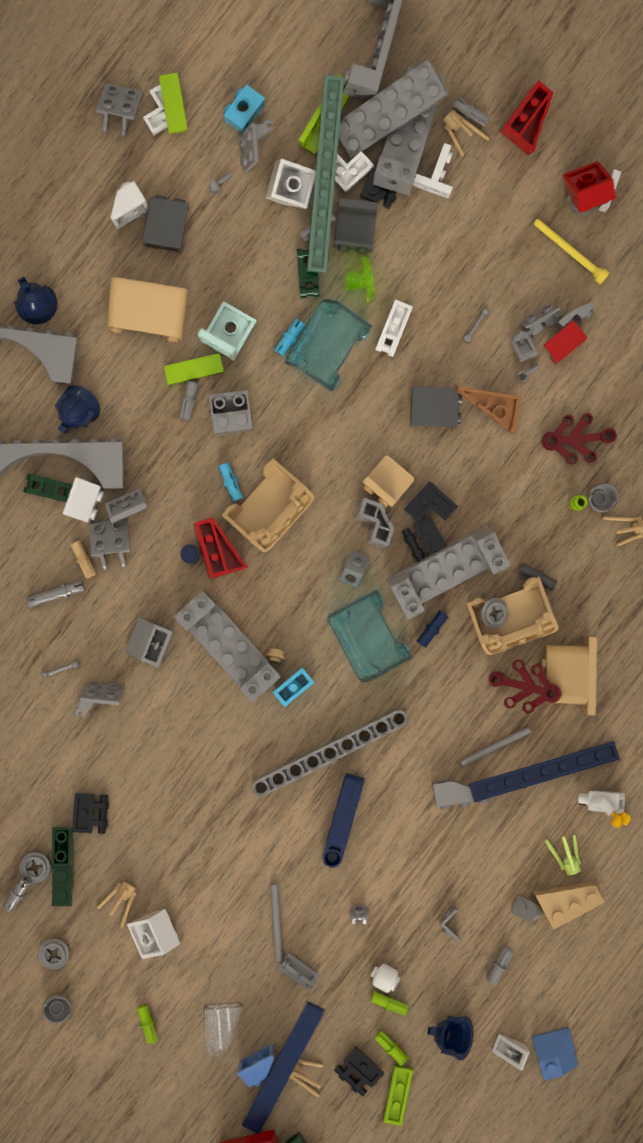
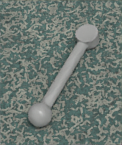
[464,308,489,343]
[41,661,80,678]

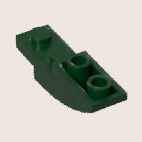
[51,827,74,906]

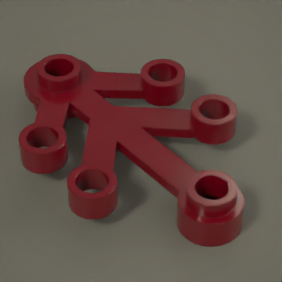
[541,413,617,465]
[489,659,562,713]

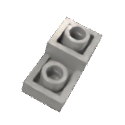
[556,302,596,330]

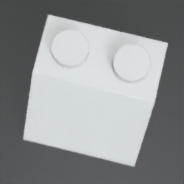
[265,159,315,209]
[110,181,148,229]
[63,477,104,523]
[127,909,180,959]

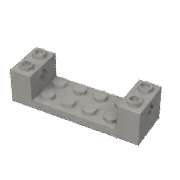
[343,0,402,101]
[373,66,445,196]
[385,525,510,620]
[174,590,281,703]

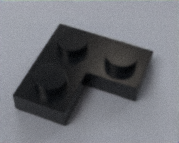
[404,481,458,522]

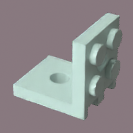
[198,301,257,361]

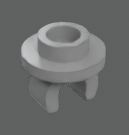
[349,904,369,924]

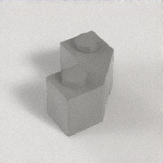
[354,498,394,549]

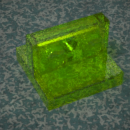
[344,256,375,303]

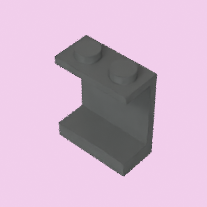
[143,195,190,253]
[334,198,378,254]
[410,387,462,429]

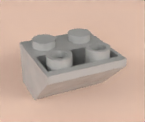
[209,390,253,436]
[125,617,175,668]

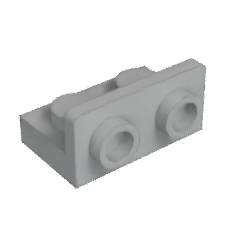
[105,488,148,523]

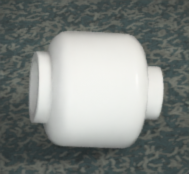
[371,964,400,993]

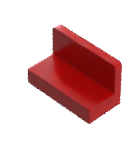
[544,321,587,364]

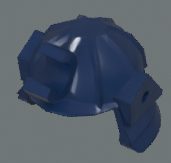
[14,277,58,325]
[55,385,100,434]
[427,1016,473,1060]

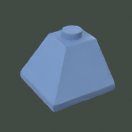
[532,1027,578,1081]
[238,1044,275,1087]

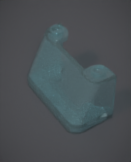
[285,299,372,391]
[327,590,413,682]

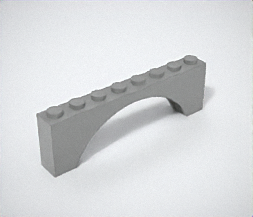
[0,325,79,386]
[0,439,125,490]

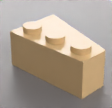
[532,881,605,930]

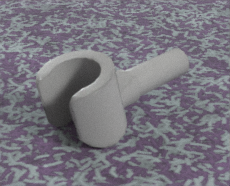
[209,172,233,194]
[513,364,539,384]

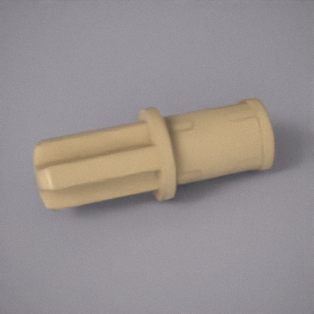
[70,540,96,579]

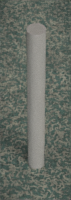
[460,726,531,767]
[270,883,283,961]

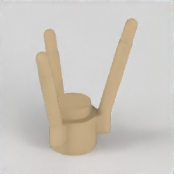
[443,110,489,156]
[602,516,643,546]
[97,880,137,929]
[289,1059,323,1097]

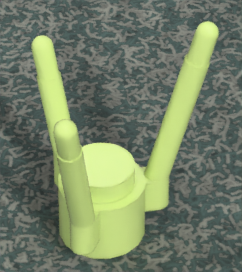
[545,835,581,876]

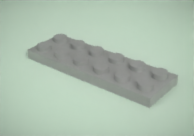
[339,60,449,159]

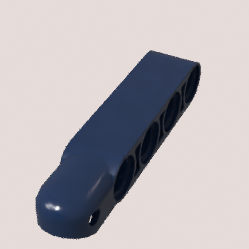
[323,773,365,868]

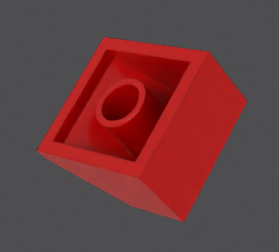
[562,161,616,213]

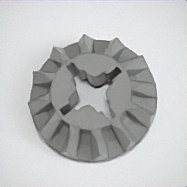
[480,598,508,628]
[20,852,51,883]
[38,938,70,970]

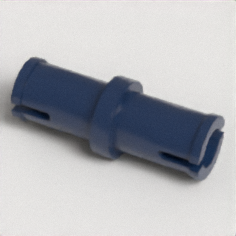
[417,610,449,648]

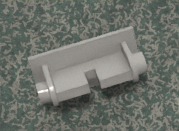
[520,305,562,336]
[278,953,320,991]

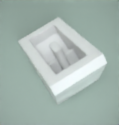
[492,1034,530,1070]

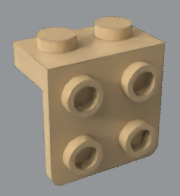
[362,456,414,508]

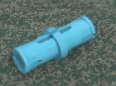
[274,318,305,357]
[218,462,244,502]

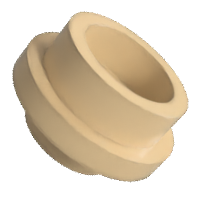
[266,648,286,664]

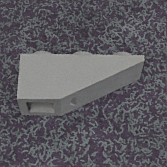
[432,779,494,809]

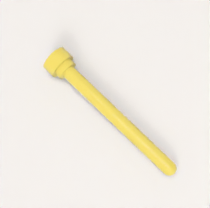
[534,219,610,285]

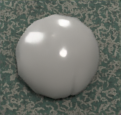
[587,483,619,512]
[42,993,72,1024]

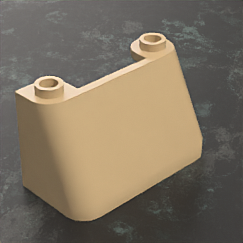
[106,277,190,343]
[222,459,314,552]
[467,577,559,655]

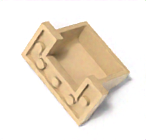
[540,636,597,715]

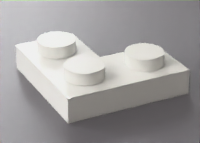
[143,85,186,136]
[335,151,375,193]

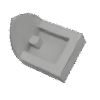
[511,331,538,362]
[511,895,542,922]

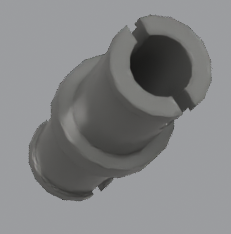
[518,563,558,591]

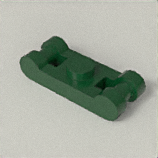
[297,248,320,298]
[23,474,73,503]

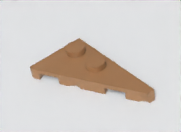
[455,386,521,433]

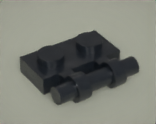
[360,160,397,209]
[402,516,447,562]
[72,793,109,834]
[334,1046,384,1097]

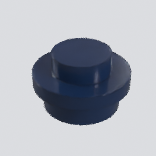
[180,544,200,564]

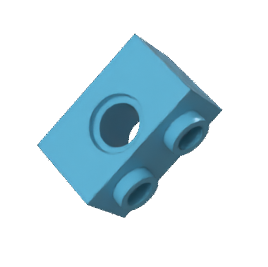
[223,84,266,133]
[272,666,315,707]

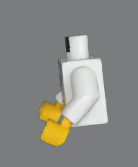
[578,790,631,828]

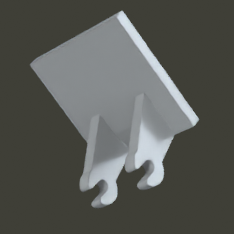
[96,83,143,137]
[238,120,273,172]
[89,518,130,570]
[75,681,125,718]

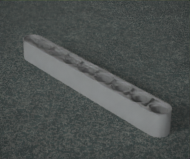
[252,709,408,797]

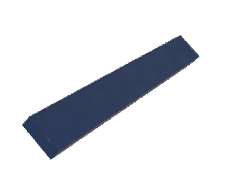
[468,741,620,803]
[242,1001,325,1133]

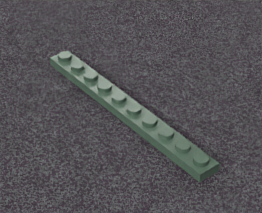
[307,75,344,274]

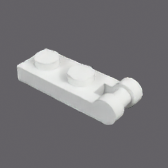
[375,300,413,357]

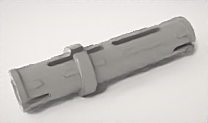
[26,580,85,608]

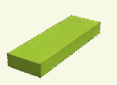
[159,72,188,134]
[164,353,224,386]
[383,1064,413,1126]

